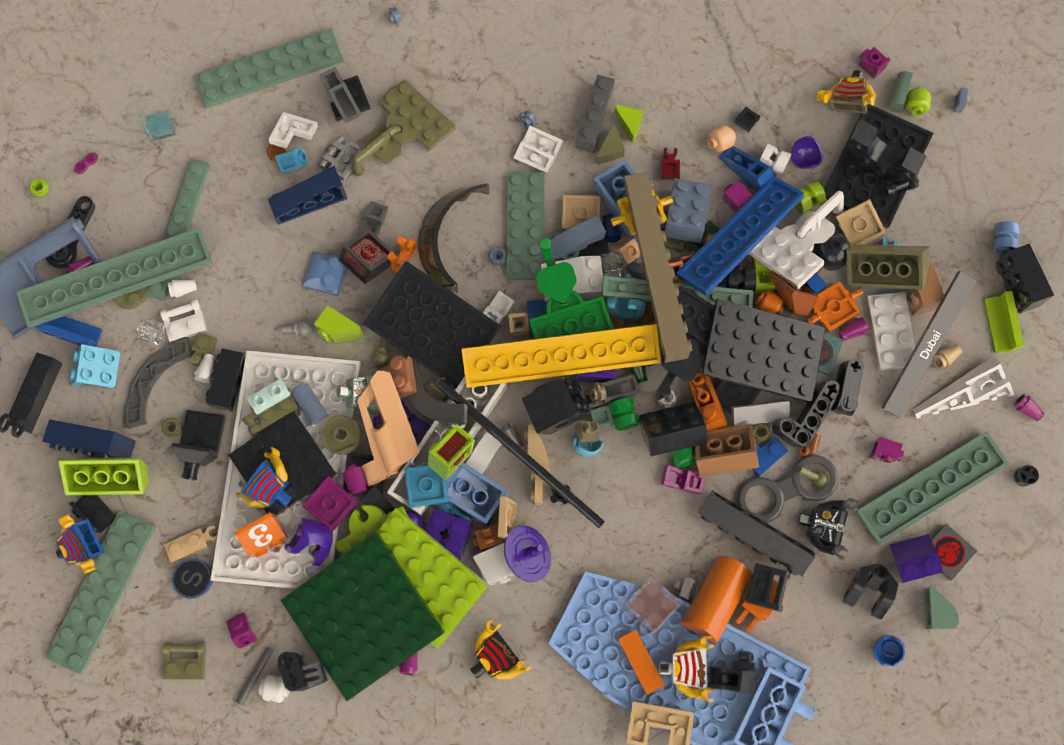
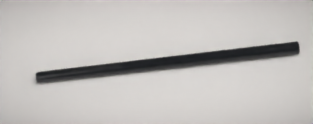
[435,379,605,529]

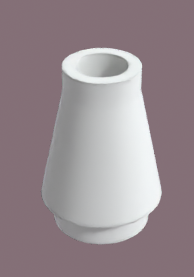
[168,279,197,298]
[194,354,215,383]

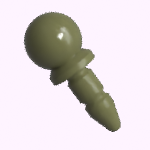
[374,337,389,366]

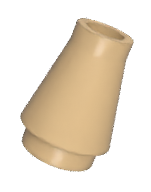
[933,345,962,369]

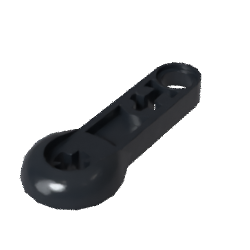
[46,196,95,269]

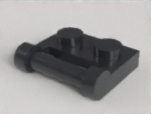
[746,563,791,613]

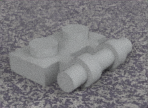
[319,136,363,181]

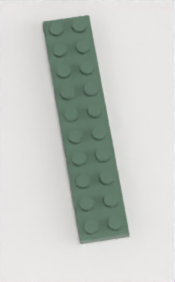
[16,227,213,328]

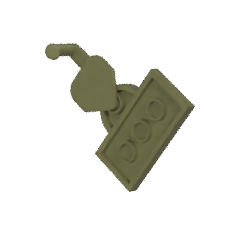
[353,79,456,176]

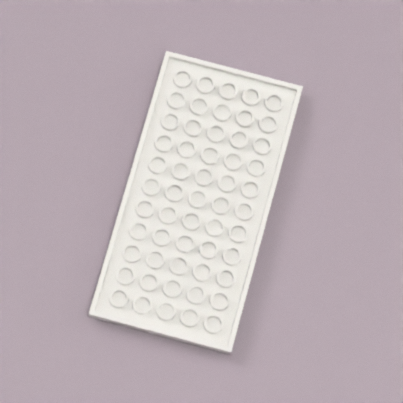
[211,351,361,589]

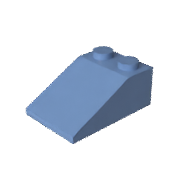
[446,463,509,527]

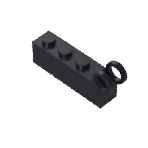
[0,352,62,438]

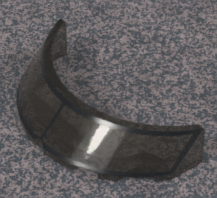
[418,183,490,293]

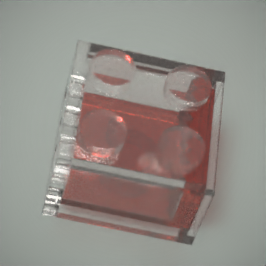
[622,575,682,635]

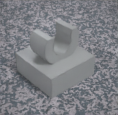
[673,577,698,602]

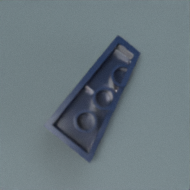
[268,165,348,225]
[42,419,136,458]

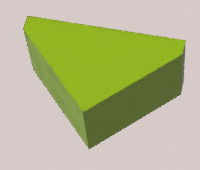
[614,104,643,143]

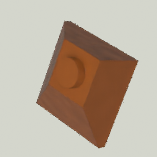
[769,272,819,316]

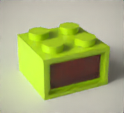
[428,424,475,481]

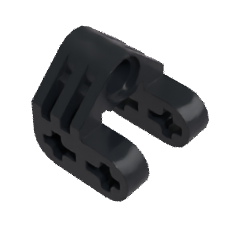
[843,564,898,620]
[277,652,328,692]

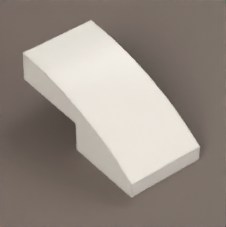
[483,291,516,324]
[466,432,502,475]

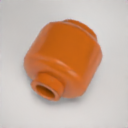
[754,290,784,314]

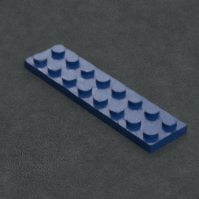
[676,176,804,296]

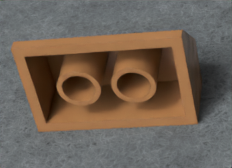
[695,424,759,477]

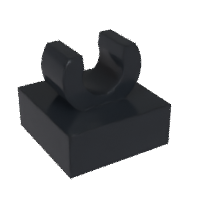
[731,651,755,671]

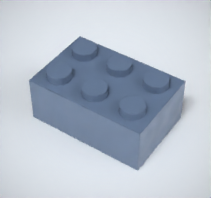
[665,178,712,243]

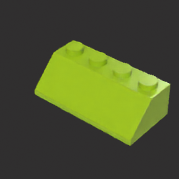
[59,458,150,495]

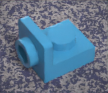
[275,147,308,174]

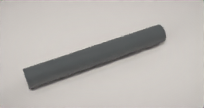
[236,647,274,705]

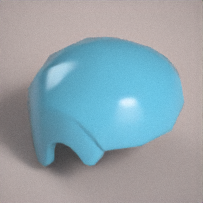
[572,432,604,457]

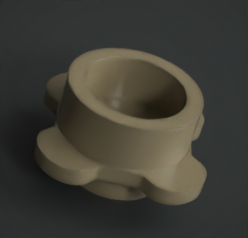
[589,382,606,404]

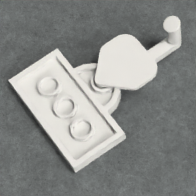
[749,191,844,289]

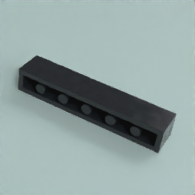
[698,490,815,577]

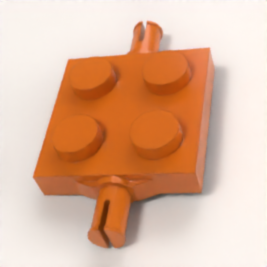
[805,281,863,333]

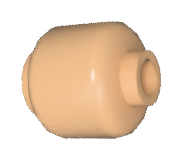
[707,125,736,152]

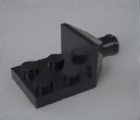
[171,410,226,481]

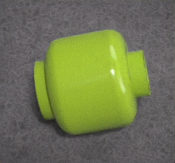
[906,87,931,116]

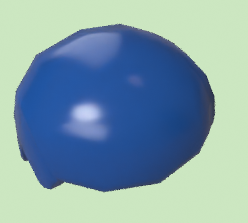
[873,635,906,666]

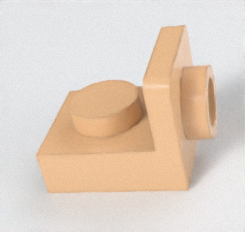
[611,236,640,264]

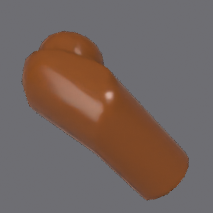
[798,434,821,457]

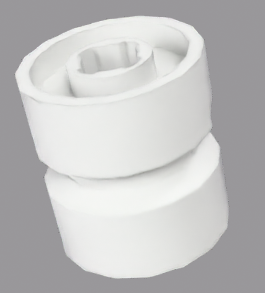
[759,144,792,176]

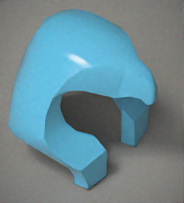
[606,274,646,322]

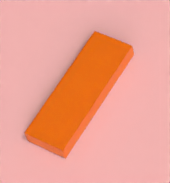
[618,630,665,695]

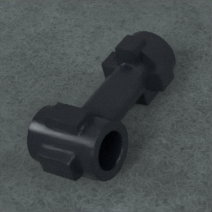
[883,176,920,197]

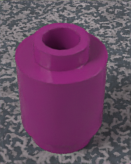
[342,464,367,495]

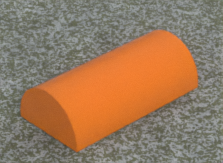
[680,555,752,645]

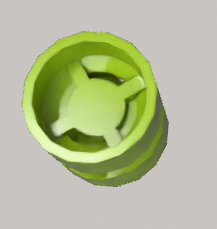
[795,180,826,213]

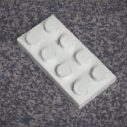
[866,292,915,371]

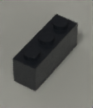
[205,348,246,412]

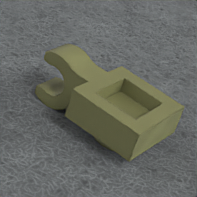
[191,332,217,367]

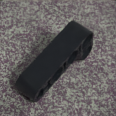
[772,380,840,447]

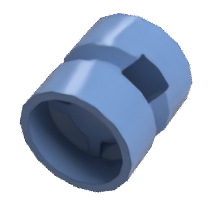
[993,221,1020,255]

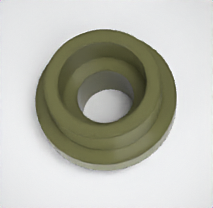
[162,418,182,438]
[753,423,770,442]

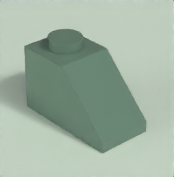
[924,587,959,629]

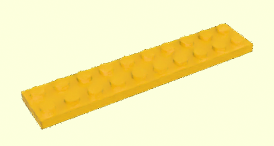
[462,324,661,388]

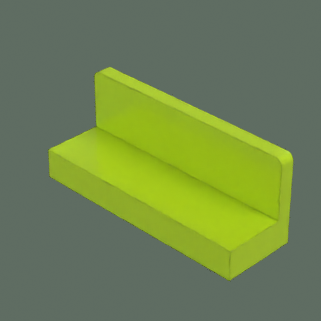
[984,291,1024,353]

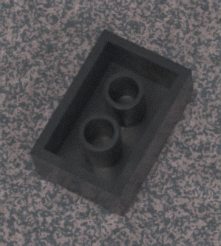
[996,243,1054,314]
[639,402,708,457]

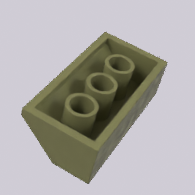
[846,244,930,290]

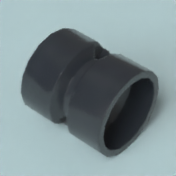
[726,267,756,292]

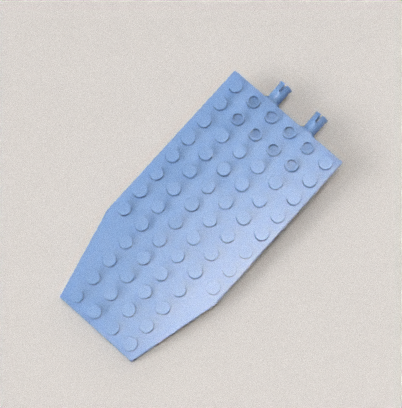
[548,572,816,745]

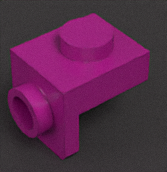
[226,612,257,649]

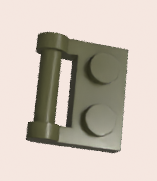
[162,642,206,679]

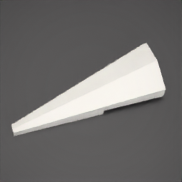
[913,356,1014,419]

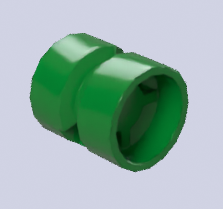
[609,397,640,431]

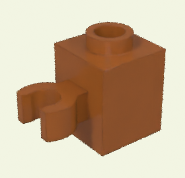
[472,524,503,552]

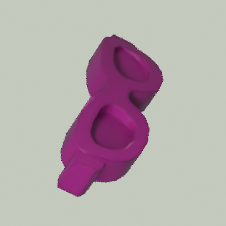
[74,153,99,174]

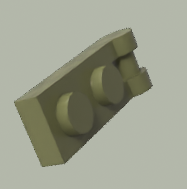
[242,393,300,436]

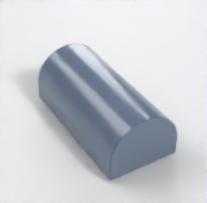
[291,383,328,426]

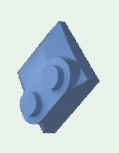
[302,252,347,296]

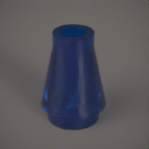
[603,214,622,243]

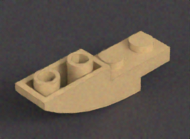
[524,425,550,505]

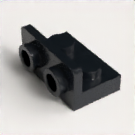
[69,495,116,534]

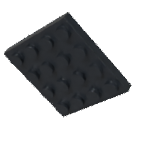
[228,411,337,516]

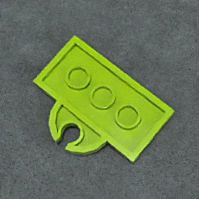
[335,505,408,556]

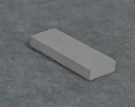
[732,400,790,426]

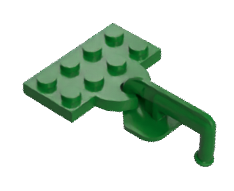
[529,238,613,339]

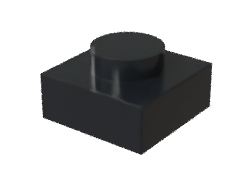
[734,106,761,133]

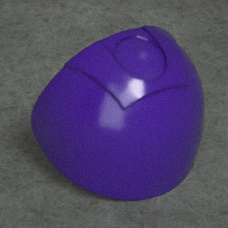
[791,136,823,169]

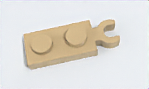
[164,526,218,563]

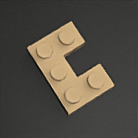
[626,701,694,745]

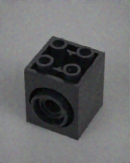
[521,377,590,435]

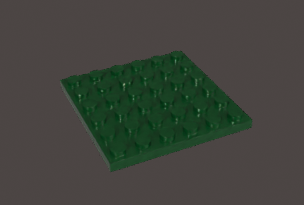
[280,531,445,701]

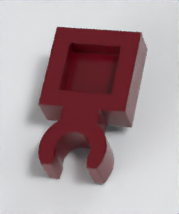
[661,148,680,180]

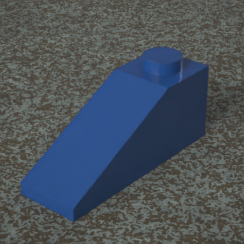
[719,146,773,191]

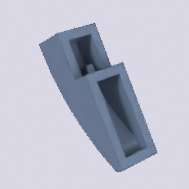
[550,216,606,260]

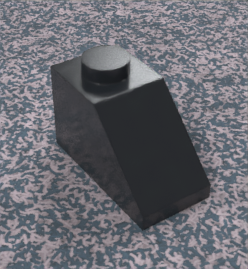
[707,667,758,695]

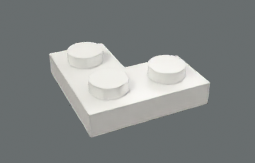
[269,112,318,149]

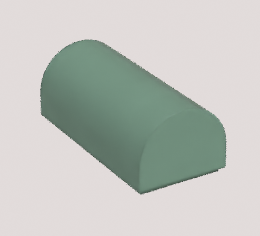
[888,71,913,113]

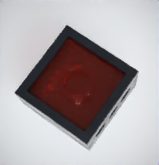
[338,229,396,284]

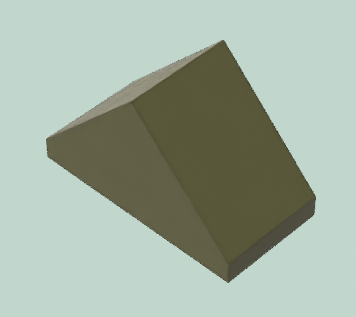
[596,125,625,164]

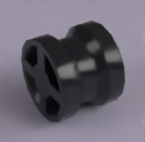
[1014,465,1039,487]

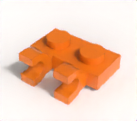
[387,235,417,276]

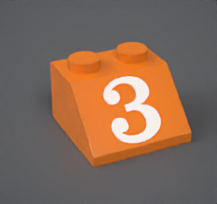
[234,512,289,558]

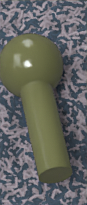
[796,466,828,487]

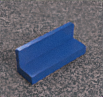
[36,316,103,347]

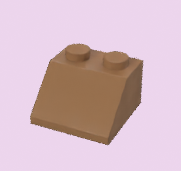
[907,264,944,316]

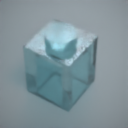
[145,111,176,140]

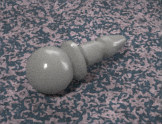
[276,321,312,336]

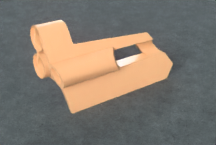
[357,370,420,486]

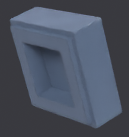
[954,87,968,113]

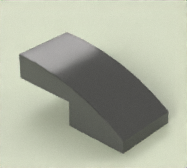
[357,201,388,243]

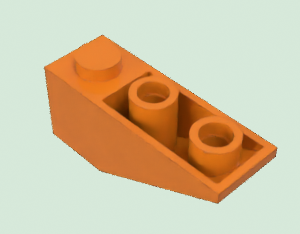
[689,369,728,431]

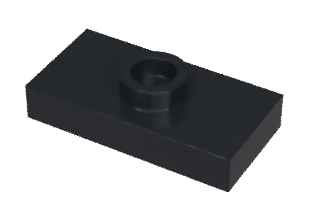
[360,486,395,514]

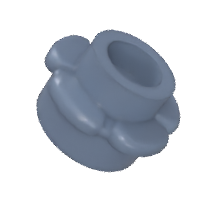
[387,6,403,24]
[519,110,536,127]
[489,248,507,265]

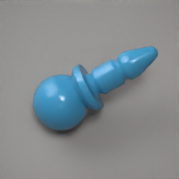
[438,502,473,523]

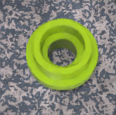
[30,179,49,197]

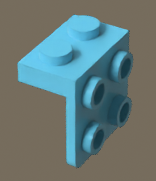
[69,344,120,388]

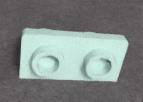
[247,378,290,415]

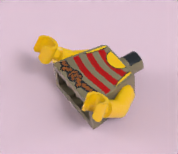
[817,70,876,114]

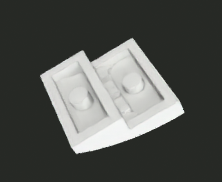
[514,126,564,173]

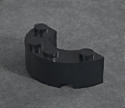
[849,119,926,180]

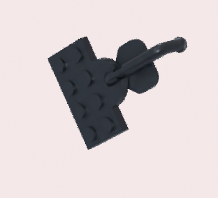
[654,285,714,400]

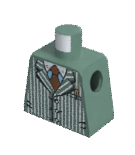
[336,376,379,414]

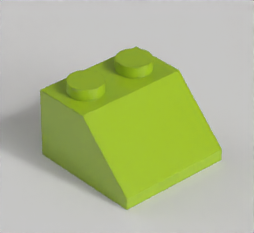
[314,305,364,344]

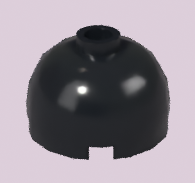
[812,232,851,271]

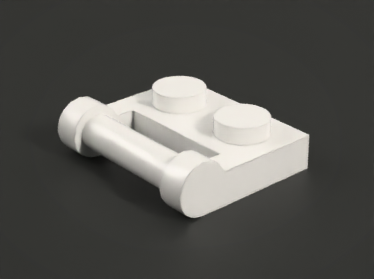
[160,299,208,343]

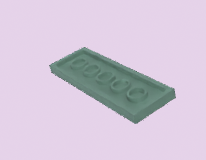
[507,172,545,280]

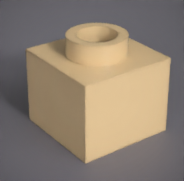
[509,312,530,336]

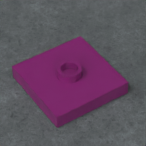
[302,476,359,532]

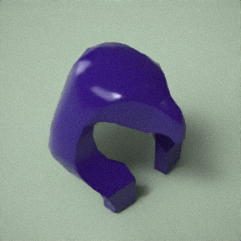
[284,518,333,566]

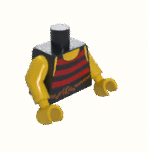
[470,617,531,680]

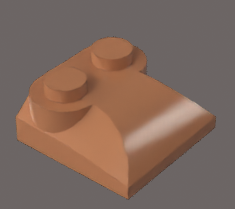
[378,356,417,399]

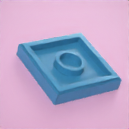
[404,465,449,508]

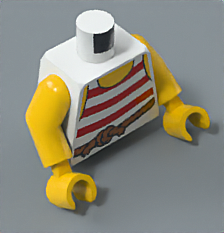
[660,636,715,702]

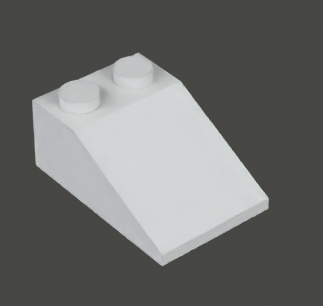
[540,256,603,301]

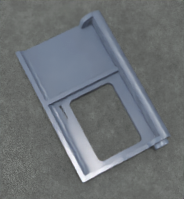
[0,217,102,340]

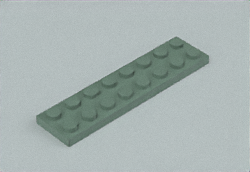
[195,28,344,108]
[855,431,1009,545]
[45,511,155,674]

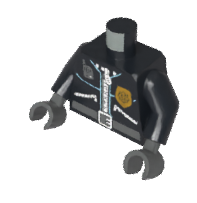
[798,498,858,560]

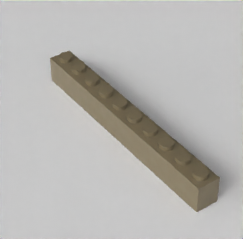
[624,172,692,363]

